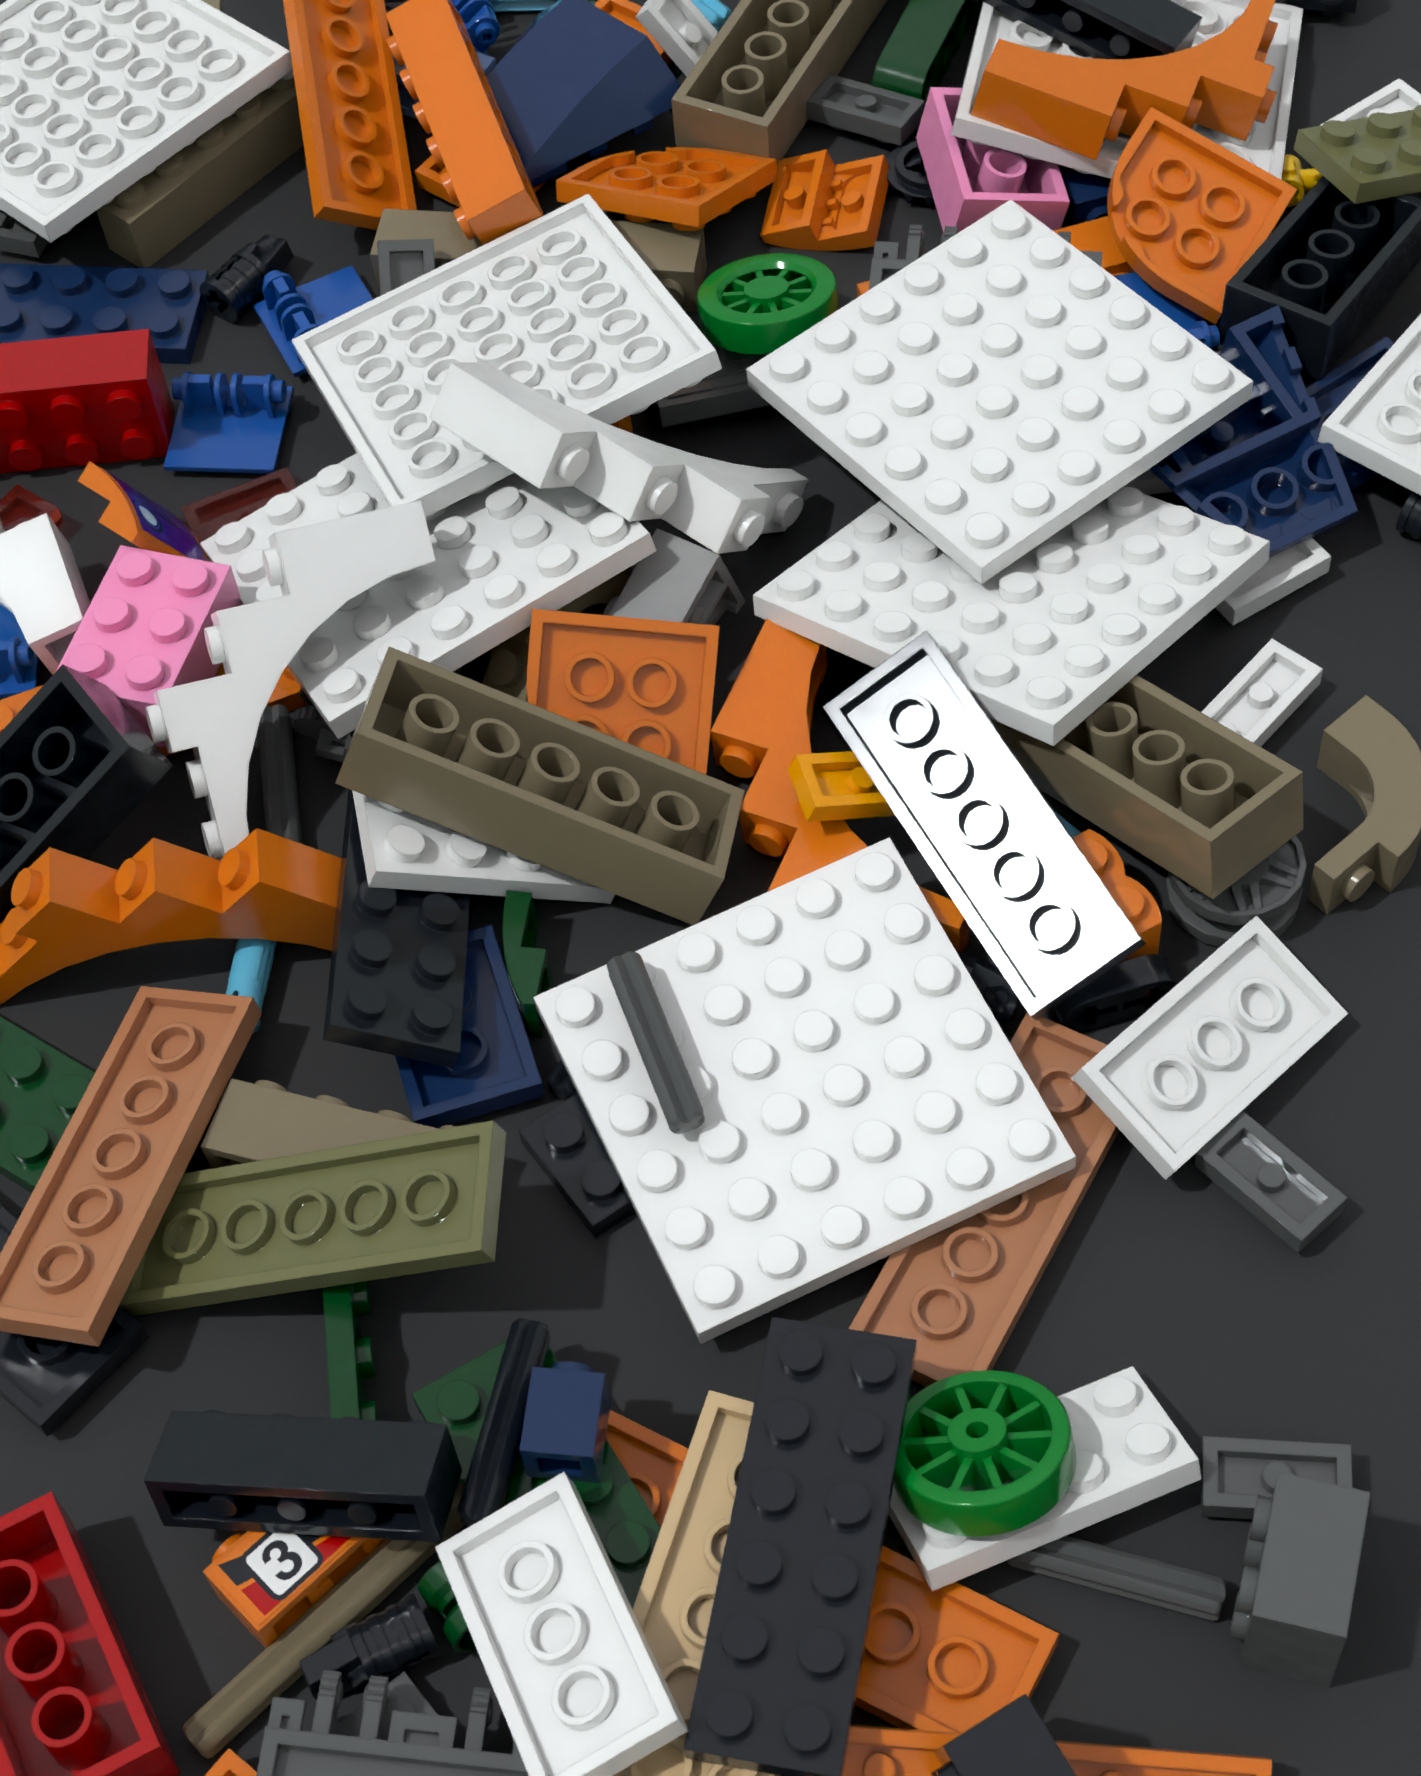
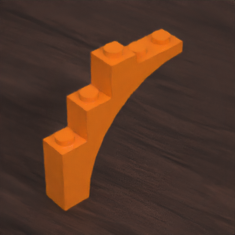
[971,0,1278,160]
[711,619,969,953]
[0,828,341,1006]

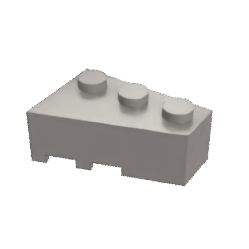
[603,528,745,625]

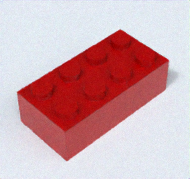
[0,329,174,473]
[0,1491,180,1776]

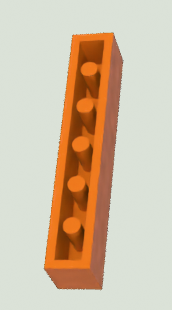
[385,0,544,245]

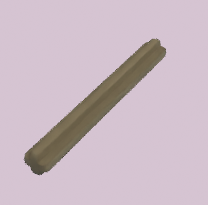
[182,1482,465,1759]

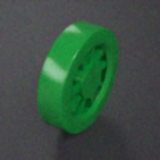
[697,253,840,355]
[894,1370,1076,1537]

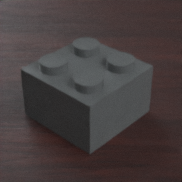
[1229,1471,1371,1688]

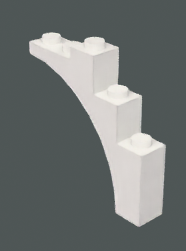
[429,362,809,554]
[145,500,436,859]
[0,513,90,675]

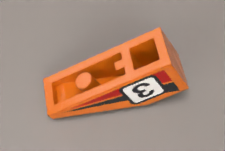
[202,1531,385,1649]

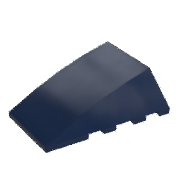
[487,0,681,188]
[1149,305,1358,558]

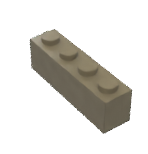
[201,1078,457,1169]

